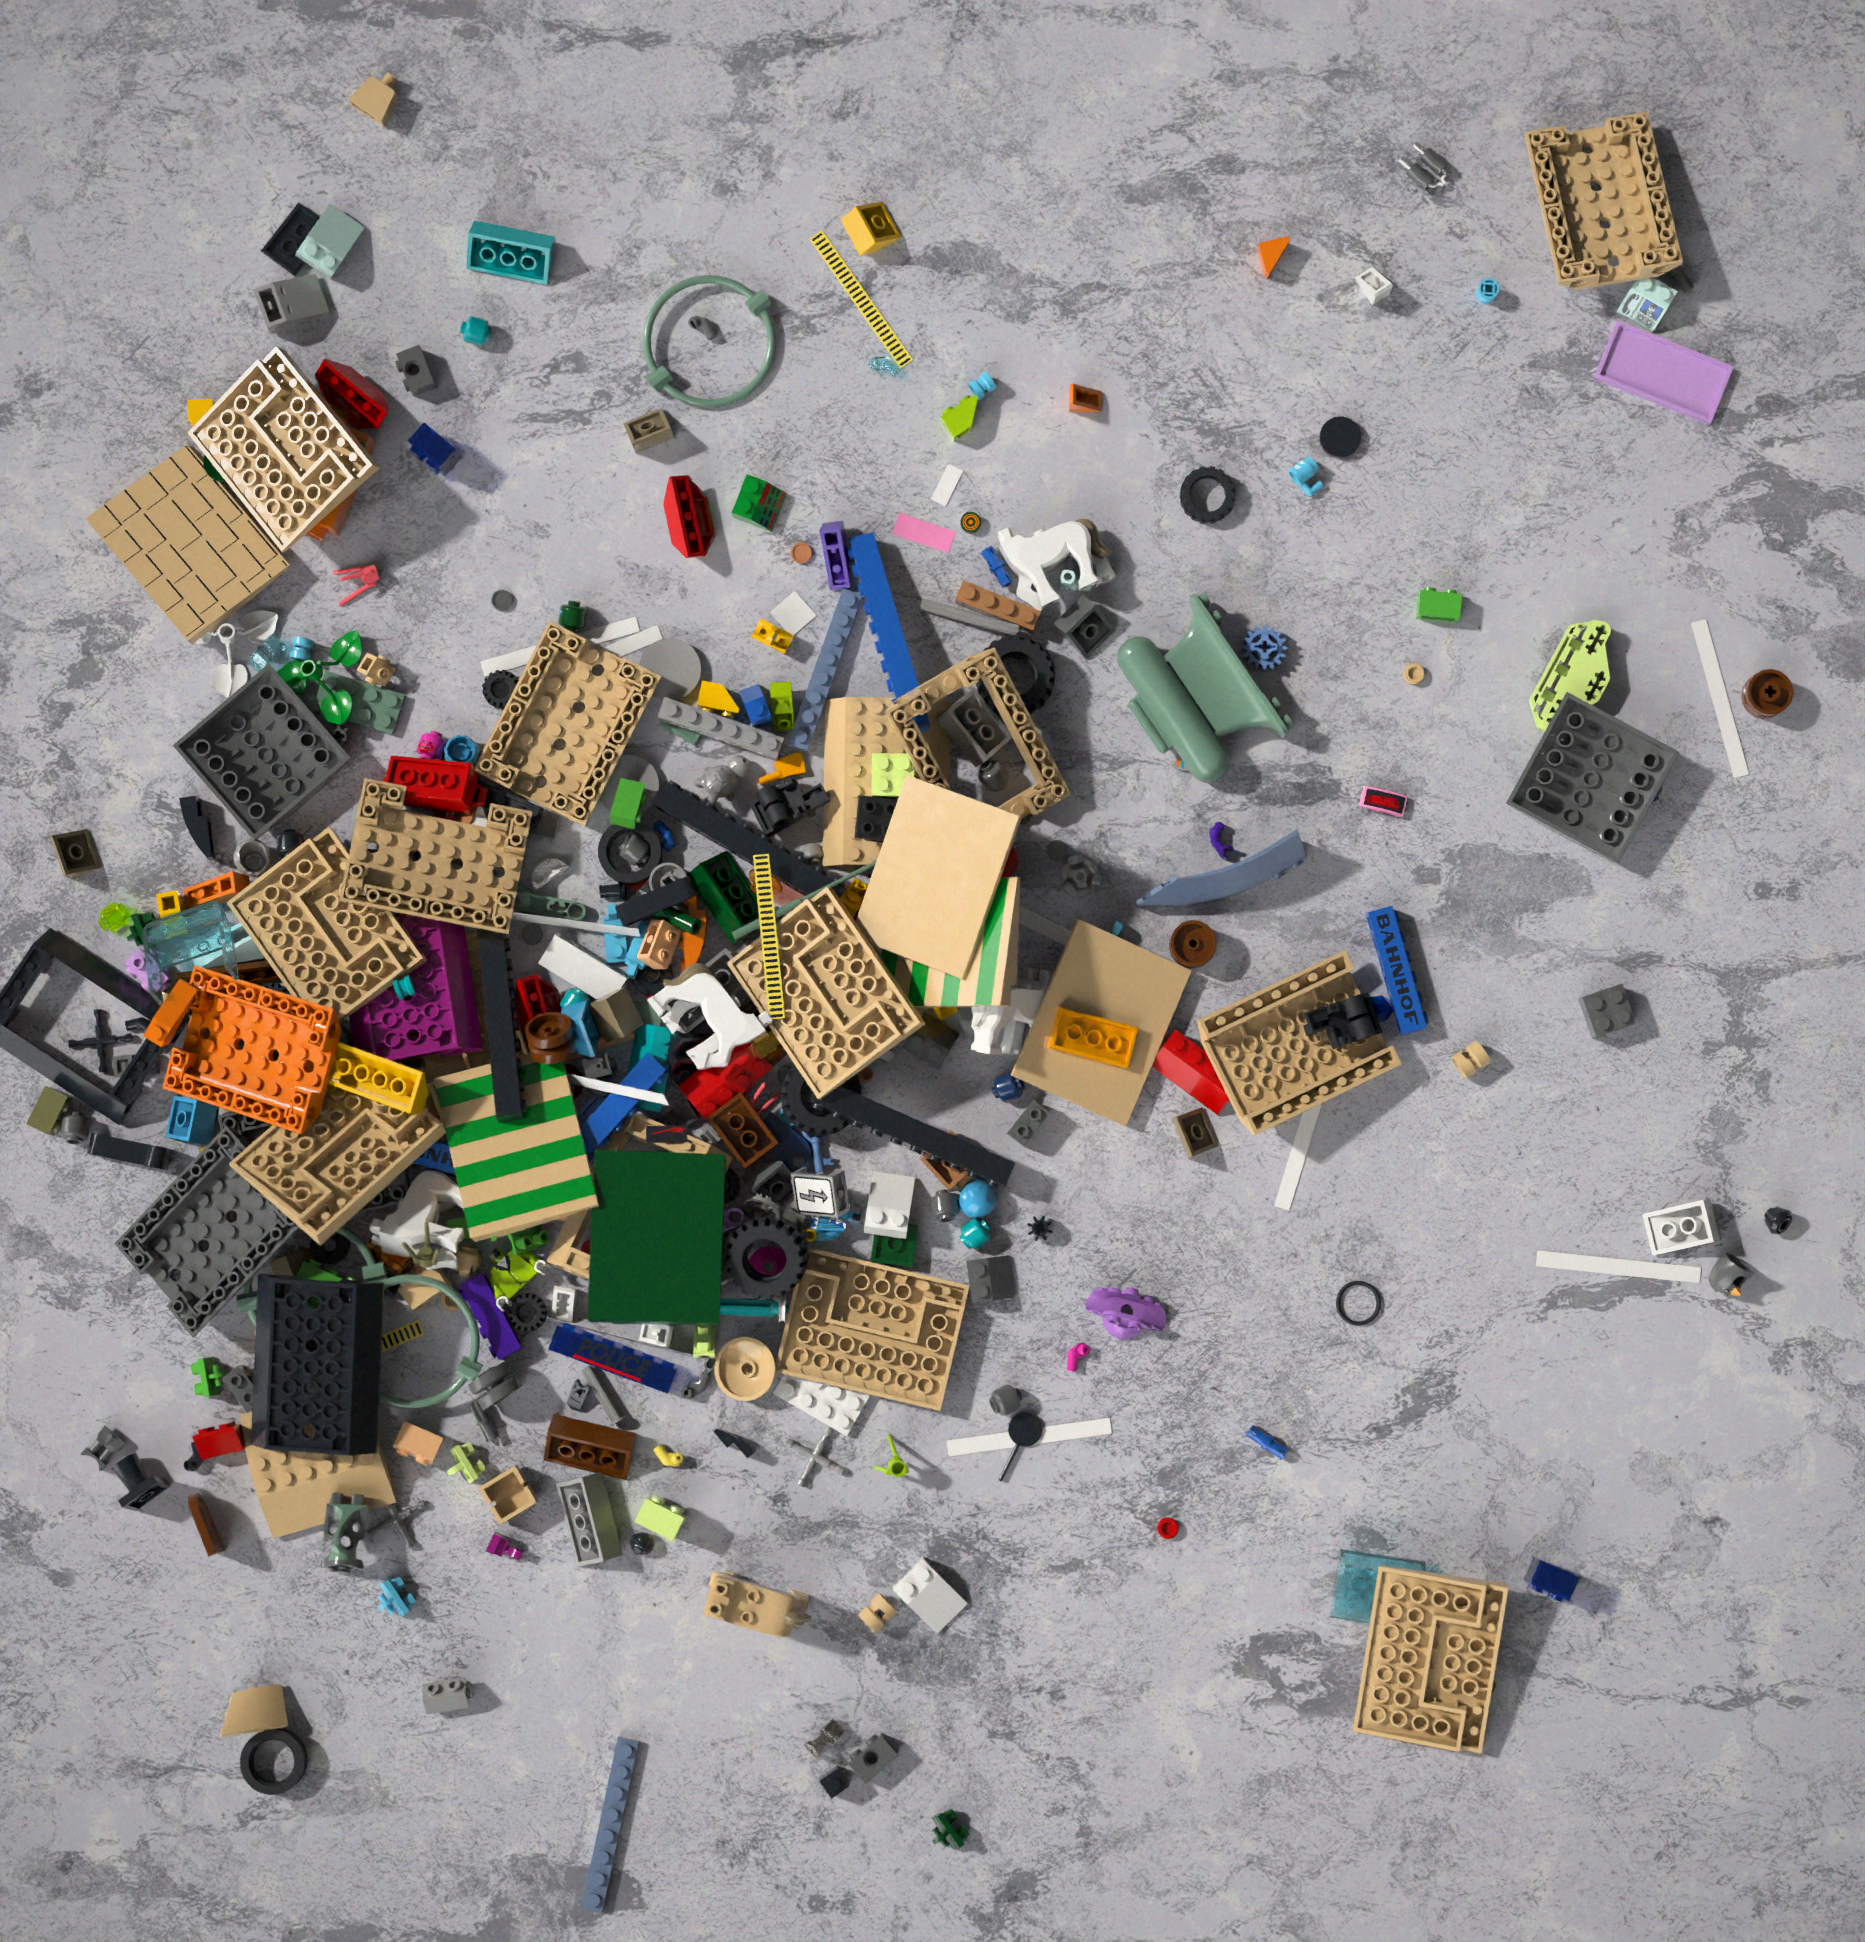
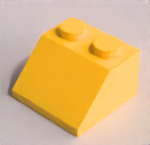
[841,201,901,256]

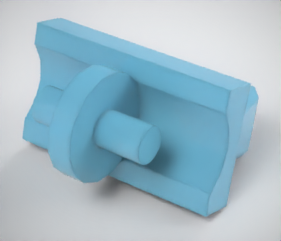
[378,1577,416,1617]

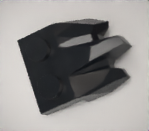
[668,1033,710,1085]

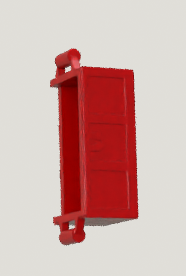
[383,755,488,815]

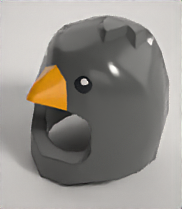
[1709,1253,1755,1296]

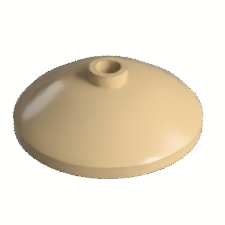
[715,1337,776,1401]

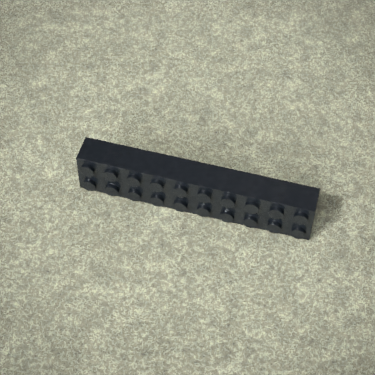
[651,780,846,898]

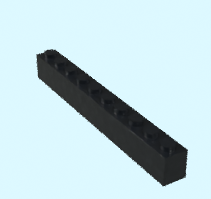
[477,928,527,1123]
[808,1086,1015,1189]

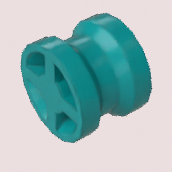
[393,975,416,1000]

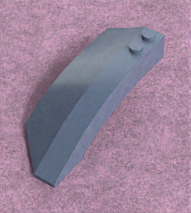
[1135,829,1306,907]

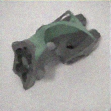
[321,1493,368,1574]

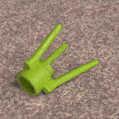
[874,1434,909,1477]

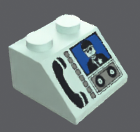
[1616,277,1677,332]

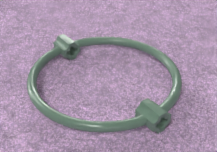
[643,275,776,408]
[236,1226,387,1351]
[379,1275,483,1408]

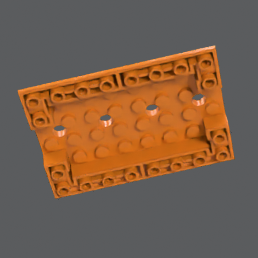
[162,965,341,1134]

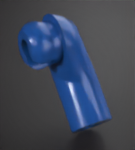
[653,820,676,851]

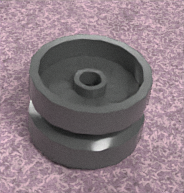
[467,1360,523,1411]

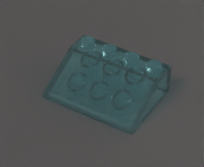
[1331,1549,1426,1623]

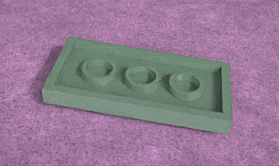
[312,670,406,735]

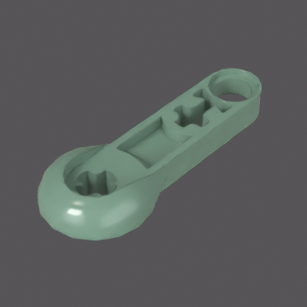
[513,883,587,921]

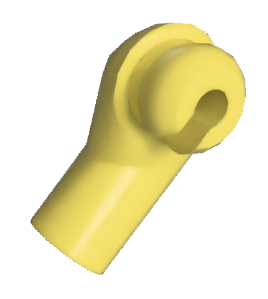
[653,1444,684,1467]

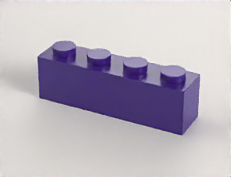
[459,1273,524,1360]

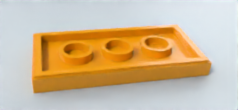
[1047,1006,1139,1069]

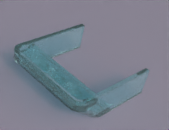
[142,901,239,1006]

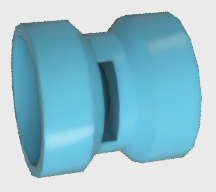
[1476,278,1500,304]
[968,372,997,400]
[289,637,314,662]

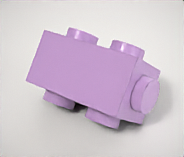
[124,948,173,994]

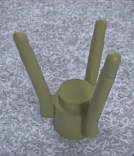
[402,1221,440,1268]

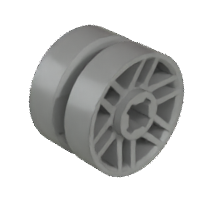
[649,863,687,891]

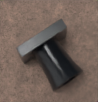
[111,1453,171,1511]

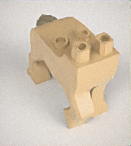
[703,1570,811,1637]

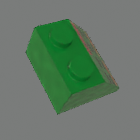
[732,474,787,532]

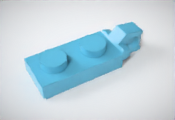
[603,904,628,964]
[625,920,650,979]

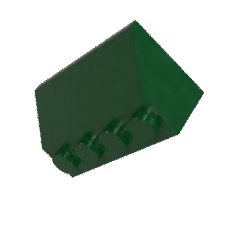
[687,850,760,945]

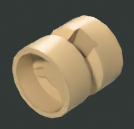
[1451,1040,1491,1079]
[858,1593,899,1634]

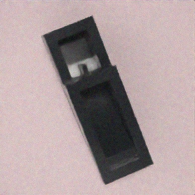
[179,796,215,860]

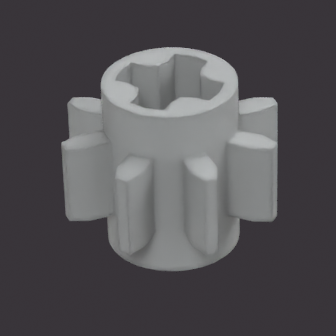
[700,1121,721,1144]

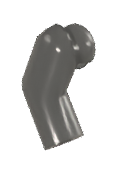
[688,316,717,340]

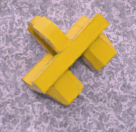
[751,619,794,655]

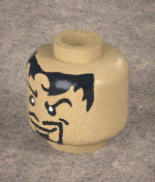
[454,1244,482,1277]

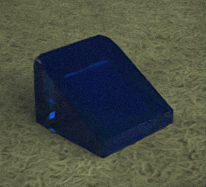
[1370,995,1394,1022]

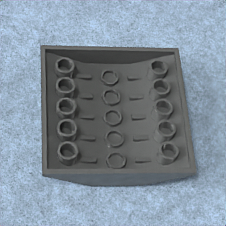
[172,664,351,841]
[1506,692,1679,864]

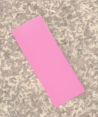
[892,512,956,553]

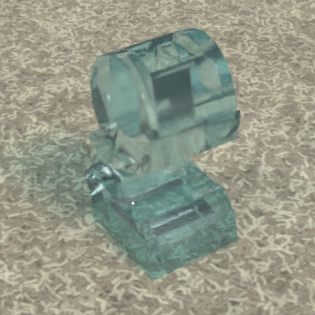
[247,634,286,672]

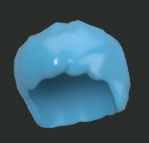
[444,735,481,766]
[958,1180,997,1218]

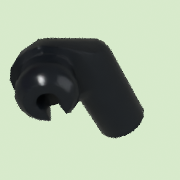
[125,1017,150,1034]

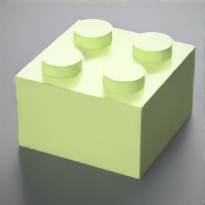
[871,753,915,799]
[634,1495,687,1541]

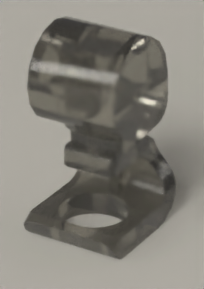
[804,1718,845,1759]

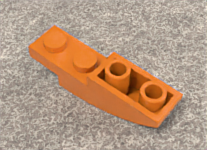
[679,891,707,972]

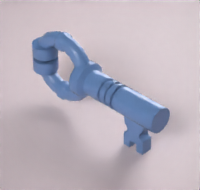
[802,1131,834,1173]

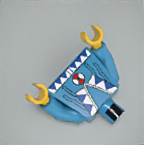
[802,1198,862,1242]

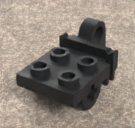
[749,776,830,838]
[854,795,898,842]
[1303,993,1382,1049]

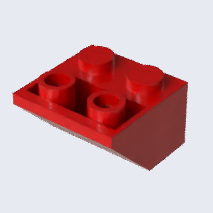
[192,1422,246,1460]

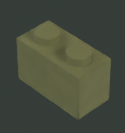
[26,1086,72,1136]

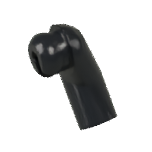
[184,1442,204,1472]

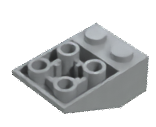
[253,274,330,334]

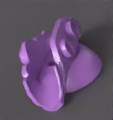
[1085,1287,1166,1340]

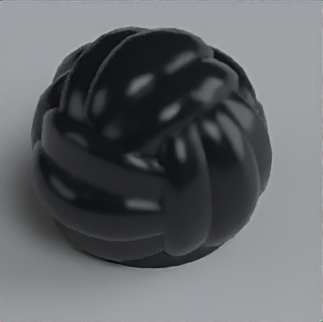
[630,1532,654,1555]

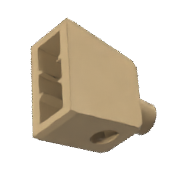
[348,73,398,127]

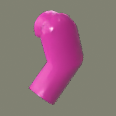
[1067,1343,1090,1371]

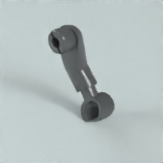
[681,1358,715,1399]

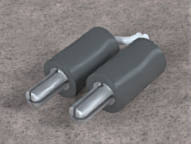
[1399,142,1449,191]

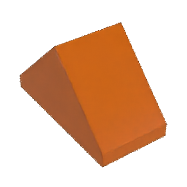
[1257,236,1291,279]
[1069,384,1102,412]

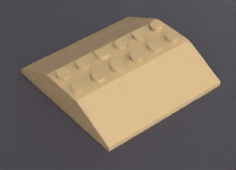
[240,1412,397,1539]

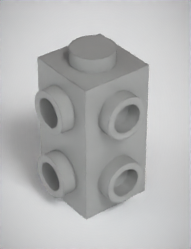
[422,1677,473,1714]

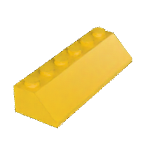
[308,1042,428,1114]

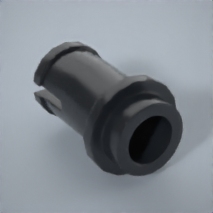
[599,882,626,899]

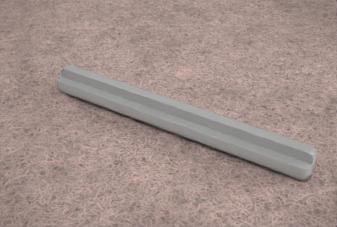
[920,599,1021,636]

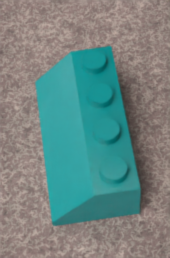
[466,220,556,285]
[627,1024,679,1114]

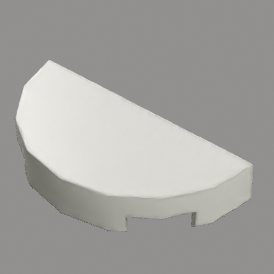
[532,858,570,891]

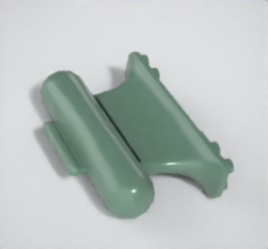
[1117,593,1293,783]

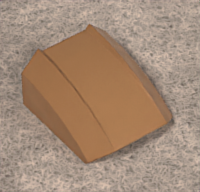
[919,1130,973,1192]

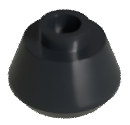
[1764,1207,1792,1234]

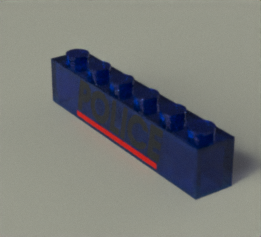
[548,1323,678,1394]

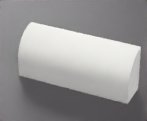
[538,934,630,999]

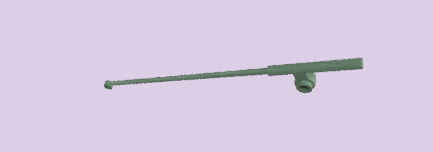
[732,860,877,940]

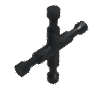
[68,1009,133,1072]

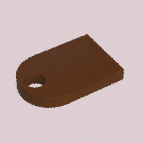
[188,1492,225,1557]

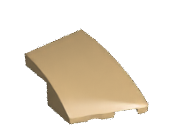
[219,1684,288,1737]

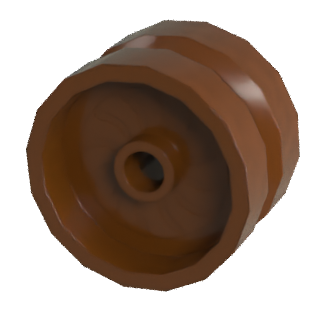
[1741,669,1794,719]
[1169,920,1217,969]
[525,1012,576,1064]

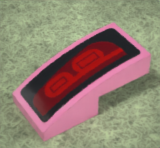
[1359,786,1408,817]

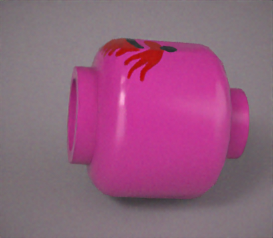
[416,730,447,760]

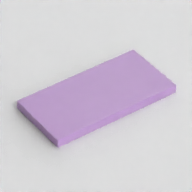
[1593,320,1734,425]

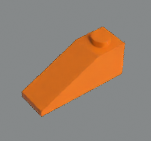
[183,871,250,910]
[143,979,199,1047]

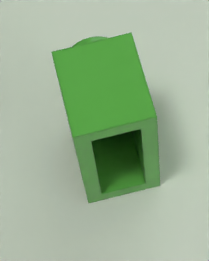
[1416,587,1462,622]
[610,778,648,829]

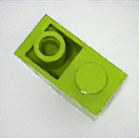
[940,394,978,442]
[770,681,795,731]

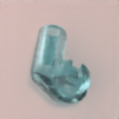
[868,356,900,377]

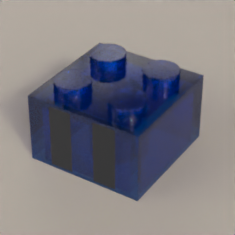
[408,422,461,477]
[1524,1557,1580,1603]

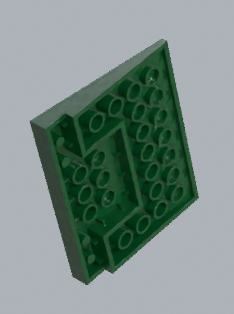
[587,1150,726,1325]

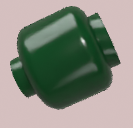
[558,600,587,632]

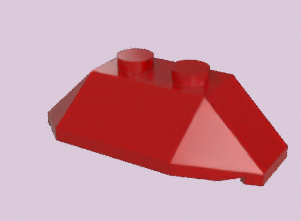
[314,359,389,429]
[663,475,715,558]
[514,974,562,1047]

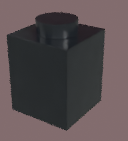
[819,1765,850,1799]

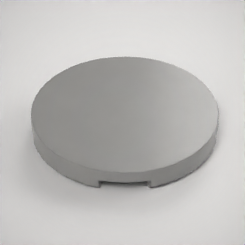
[639,638,702,700]
[599,754,659,814]

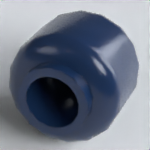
[992,1072,1025,1103]

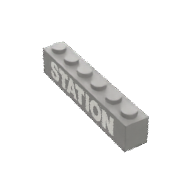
[658,697,784,760]

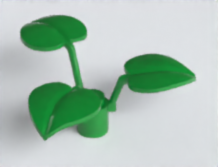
[277,630,363,725]

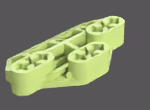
[1529,619,1611,732]

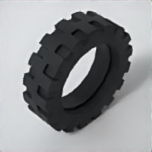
[1179,466,1236,524]

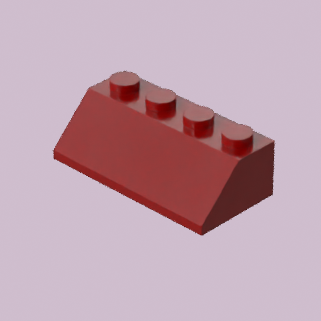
[1151,1029,1229,1115]
[678,1042,773,1122]

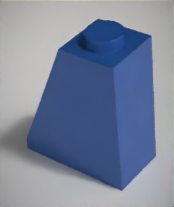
[739,684,773,729]

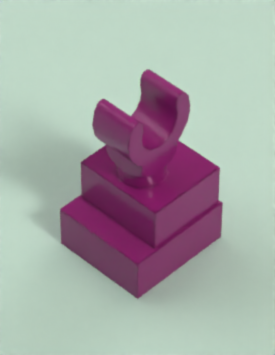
[486,1532,523,1560]

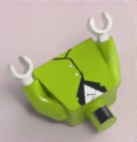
[488,1247,550,1312]

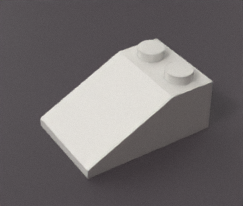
[864,1171,915,1239]
[1643,1199,1720,1256]
[892,1557,968,1633]

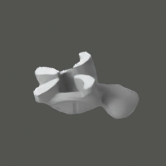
[694,755,750,805]

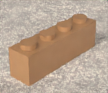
[955,580,1041,635]

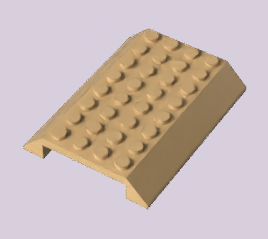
[822,697,951,867]
[1197,950,1402,1136]

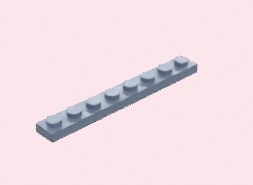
[788,589,863,752]
[581,1737,639,1913]

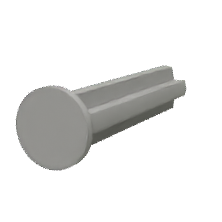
[582,1365,626,1426]

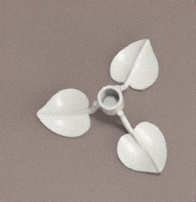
[195,610,278,698]

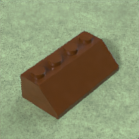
[544,1414,636,1480]

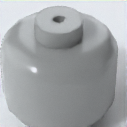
[801,843,823,866]

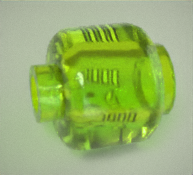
[98,902,131,933]

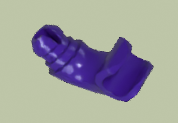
[1209,821,1234,860]

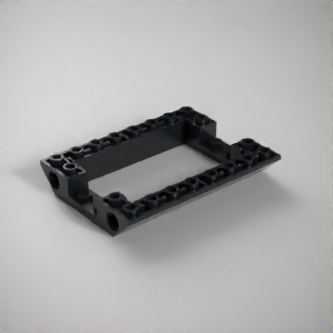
[0,928,190,1125]

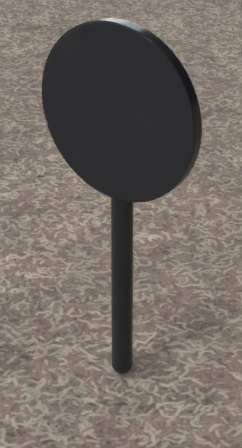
[999,1412,1042,1482]

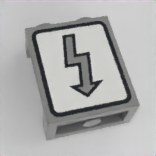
[791,1167,850,1218]

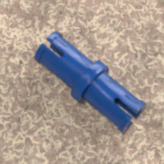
[981,546,1014,588]
[1245,1425,1288,1460]

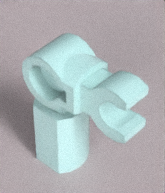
[1058,570,1092,592]

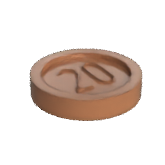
[791,542,812,564]

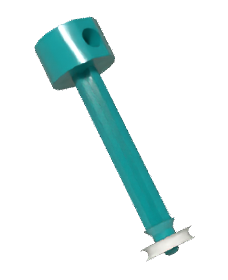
[664,1293,789,1325]

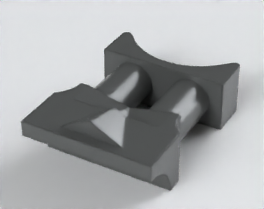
[81,1426,125,1471]

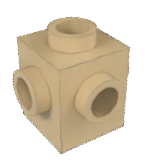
[356,653,395,687]

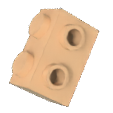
[636,920,682,969]
[393,1421,443,1465]

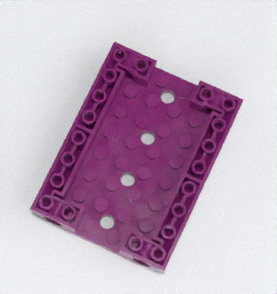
[349,913,483,1063]

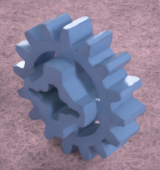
[1241,625,1287,672]

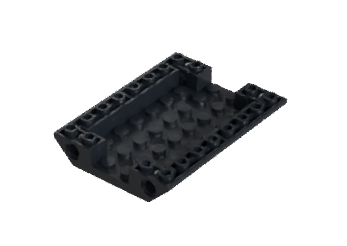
[251,1274,385,1456]

